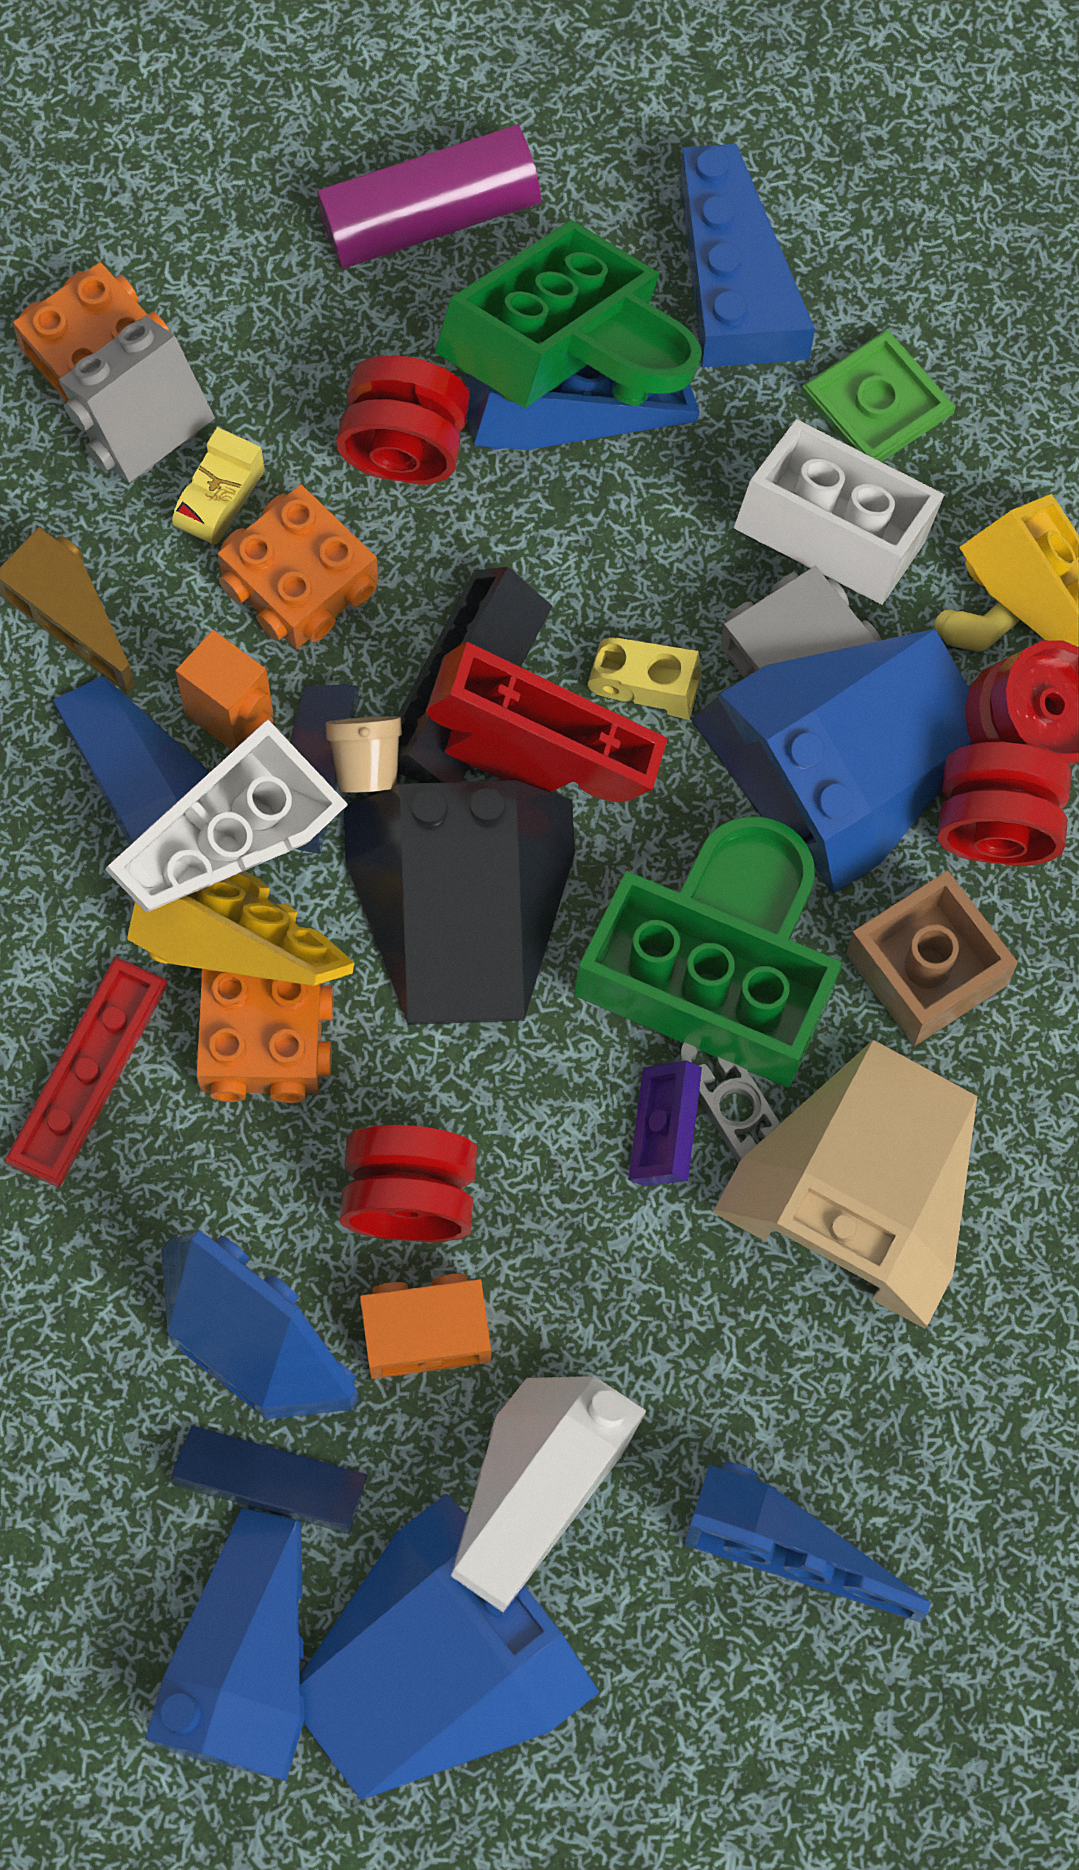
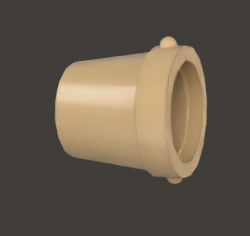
[325,716,402,792]

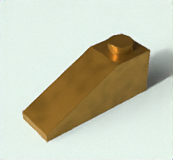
[0,527,135,693]

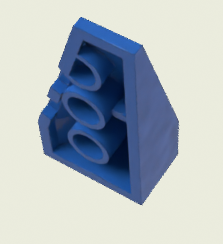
[466,364,700,450]
[53,676,210,846]
[684,1462,931,1623]
[145,1508,305,1782]

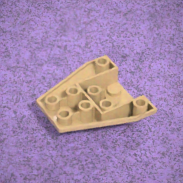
[713,1040,978,1329]

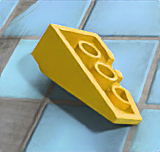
[959,493,1079,647]
[127,871,355,986]

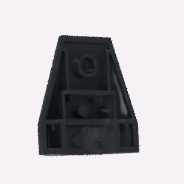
[344,780,575,1025]

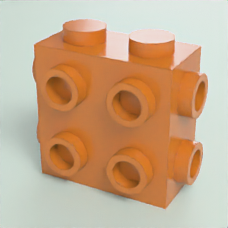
[12,262,170,402]
[217,484,379,650]
[197,969,334,1103]

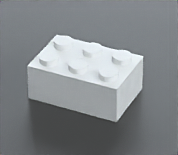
[734,419,945,605]

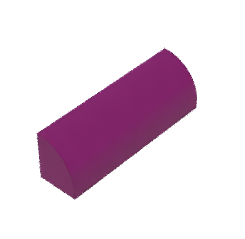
[317,124,542,269]

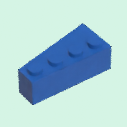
[680,144,815,368]

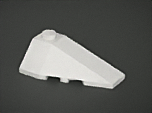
[105,720,348,913]
[451,1376,646,1612]

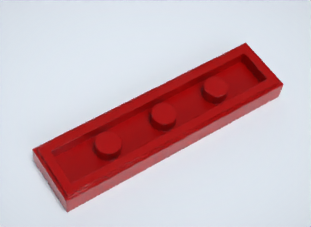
[5,957,168,1189]

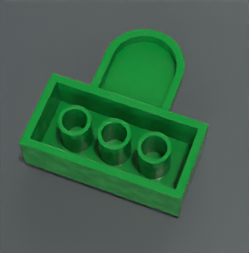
[435,219,702,409]
[574,816,843,1089]

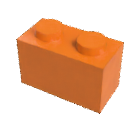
[175,630,274,751]
[360,1274,491,1379]

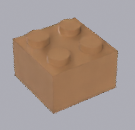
[846,870,1018,1047]

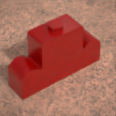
[426,642,668,802]

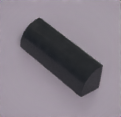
[397,567,552,783]

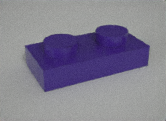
[628,1060,702,1186]

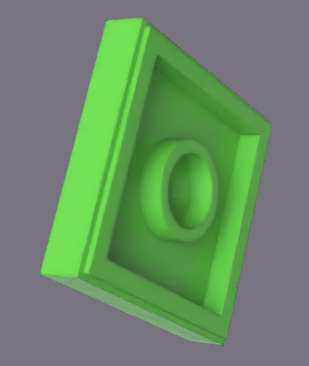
[801,329,955,462]

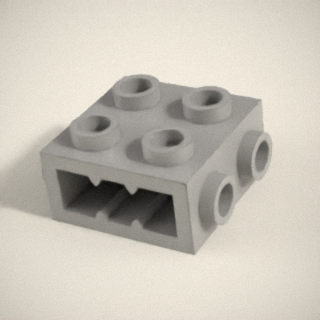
[59,315,215,483]
[721,565,881,678]

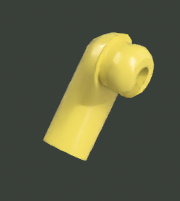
[934,602,1020,652]

